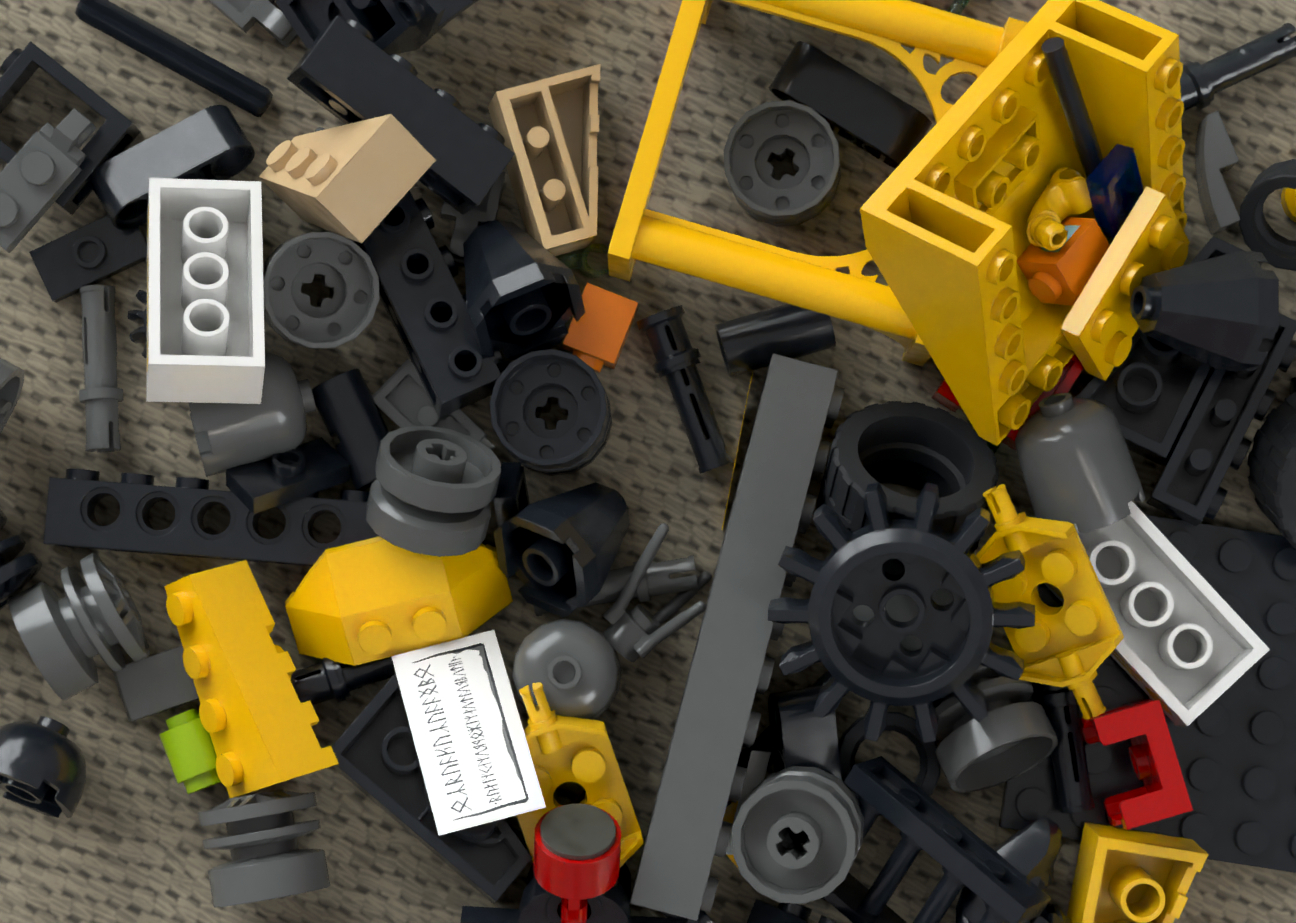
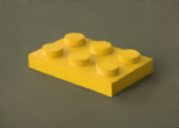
[1060,186,1190,381]

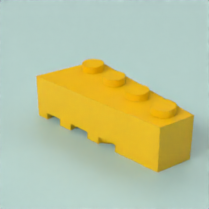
[164,560,339,798]
[1067,822,1209,923]

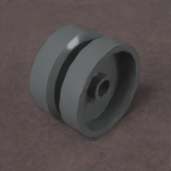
[366,426,501,557]
[732,766,864,904]

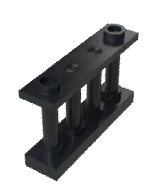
[820,756,1051,923]

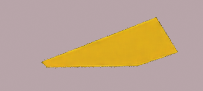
[722,372,753,530]

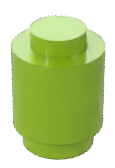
[159,708,221,795]

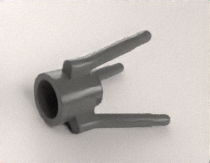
[603,523,712,663]

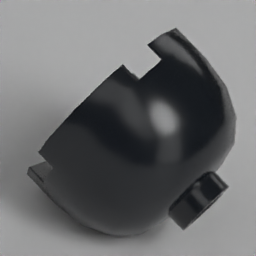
[0,716,86,818]

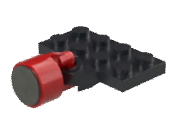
[460,804,687,923]

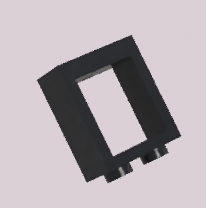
[0,41,141,215]

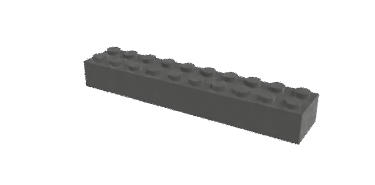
[629,353,845,921]

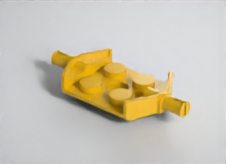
[976,484,1124,720]
[516,682,644,867]

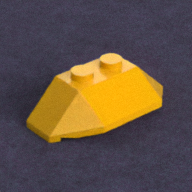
[285,536,513,666]

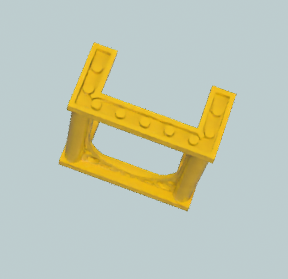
[607,0,1028,366]

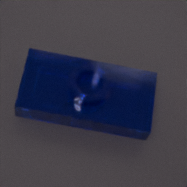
[1086,144,1144,245]

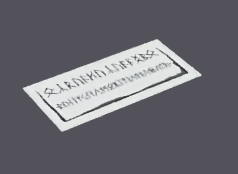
[391,630,546,836]

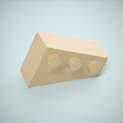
[488,64,601,256]
[259,114,436,243]

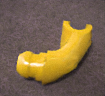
[1026,167,1095,251]

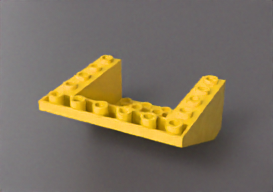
[860,0,1187,446]

